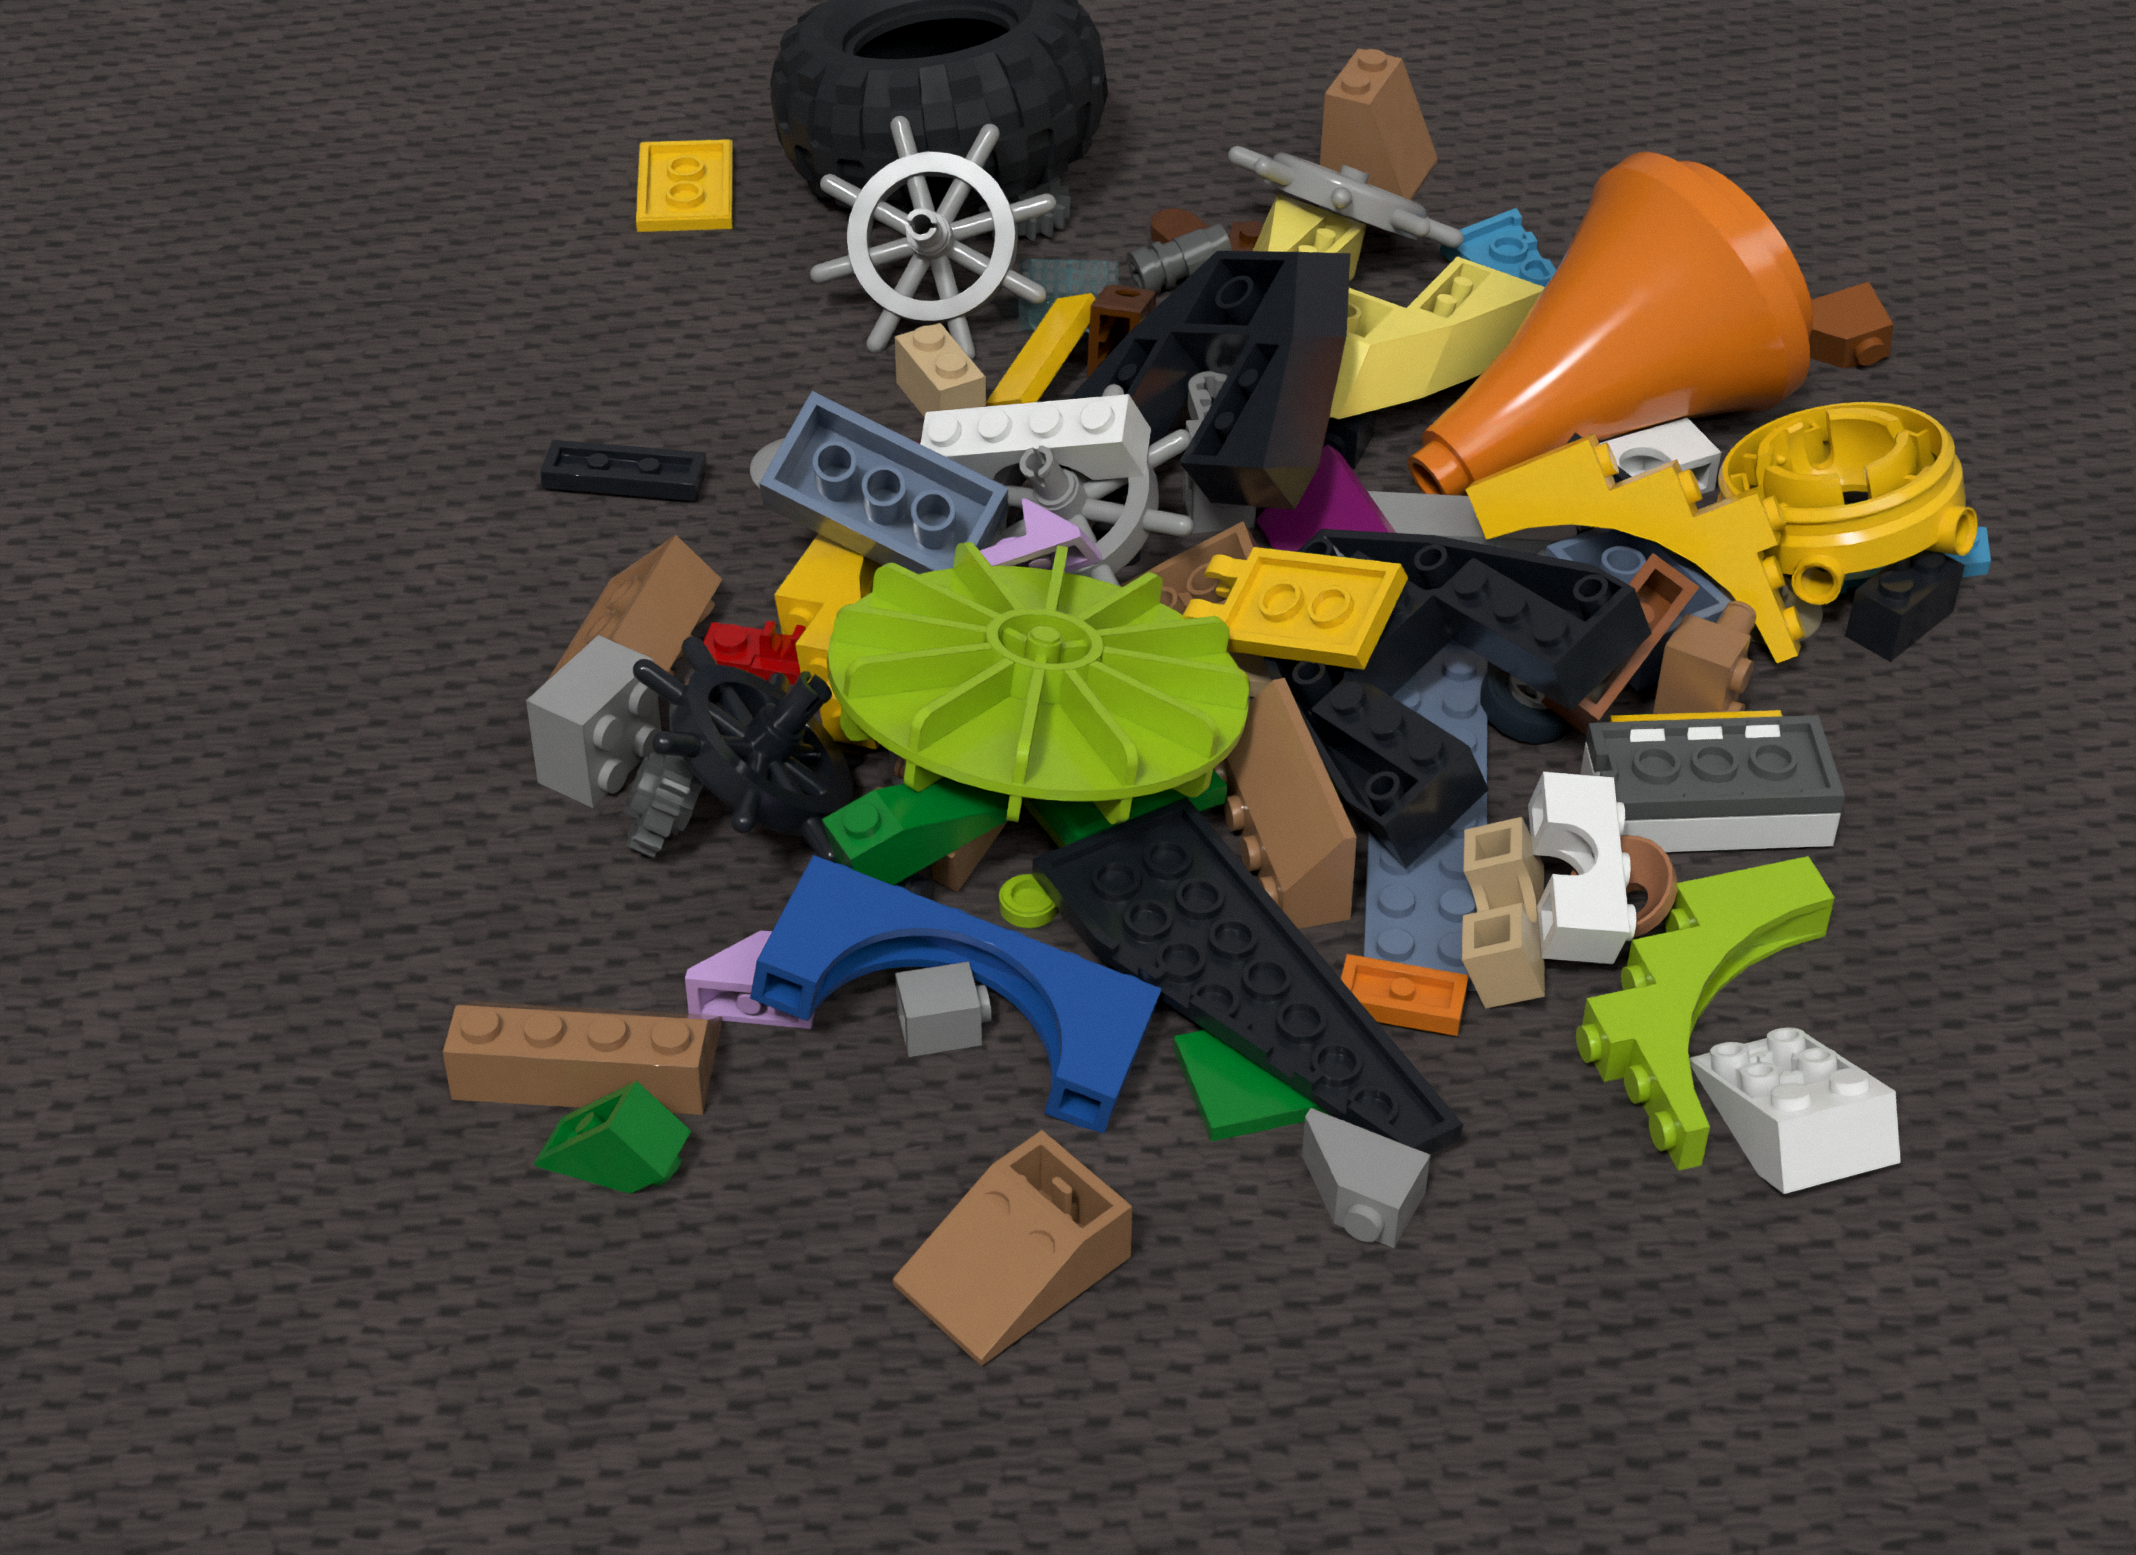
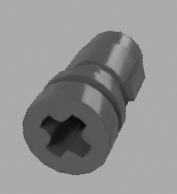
[1127,223,1232,293]

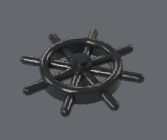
[633,636,863,863]

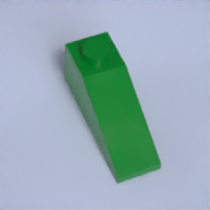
[822,777,1021,885]

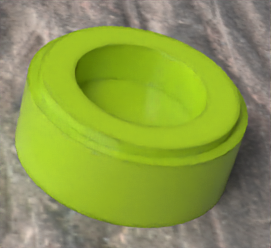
[999,874,1059,928]

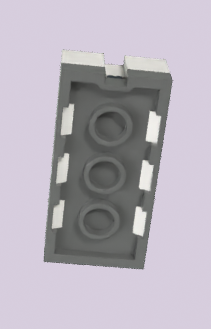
[1581,715,1845,852]

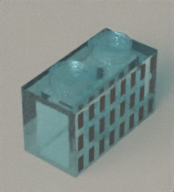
[1019,259,1119,332]

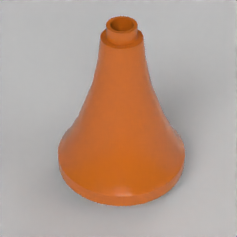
[1407,152,1813,496]

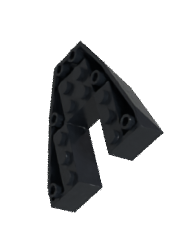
[1059,251,1350,510]
[1263,529,1652,869]

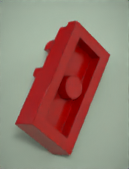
[703,621,806,685]

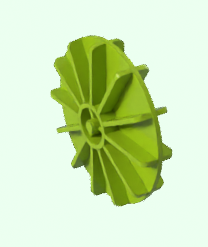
[827,542,1250,824]

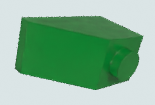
[533,1080,691,1194]

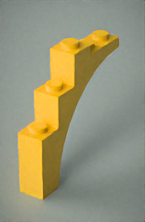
[1466,433,1806,663]
[774,533,883,749]

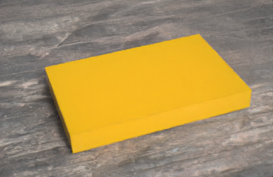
[636,139,733,232]

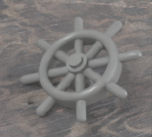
[810,116,1056,360]
[1228,146,1464,248]
[988,384,1194,586]

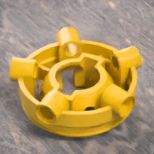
[1717,402,1978,605]

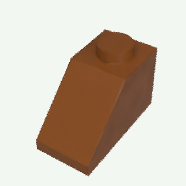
[1809,281,1894,368]

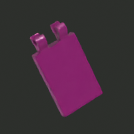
[1255,444,1396,552]

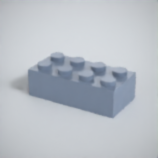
[759,391,1008,574]

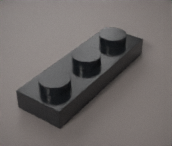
[540,440,707,501]

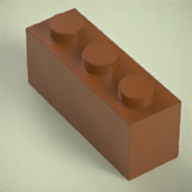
[1541,553,1699,736]

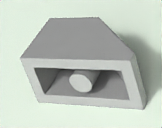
[1302,1108,1430,1248]

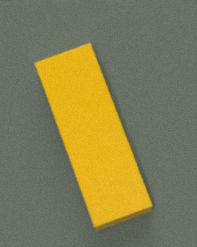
[986,293,1096,407]

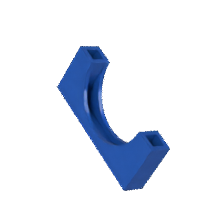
[750,855,1161,1133]

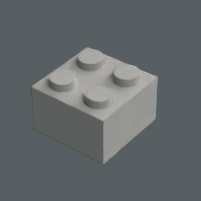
[526,635,662,808]

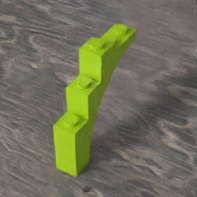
[1576,856,1835,1171]

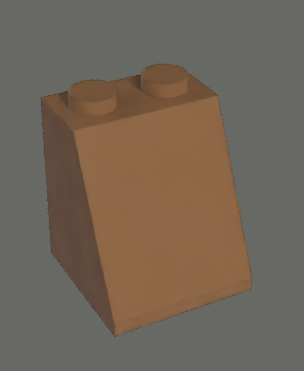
[1320,48,1438,201]

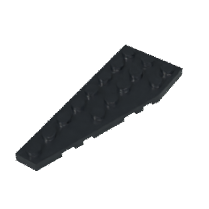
[1032,797,1463,1154]

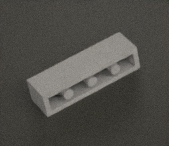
[1367,491,1577,556]

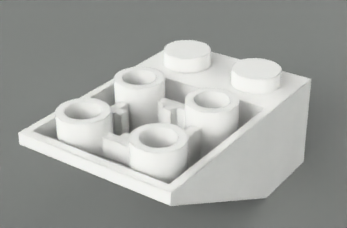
[1689,1028,1901,1194]

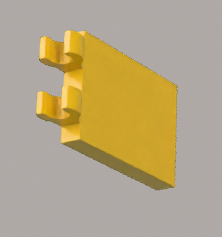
[1181,547,1408,670]

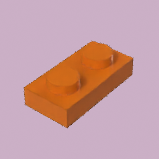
[1341,954,1469,1036]

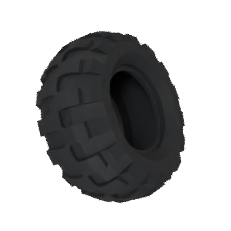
[770,0,1108,214]

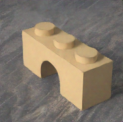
[1462,817,1545,1009]

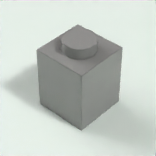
[895,961,991,1057]

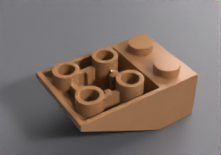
[893,1130,1133,1366]

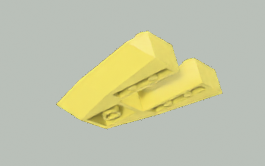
[1253,193,1545,419]

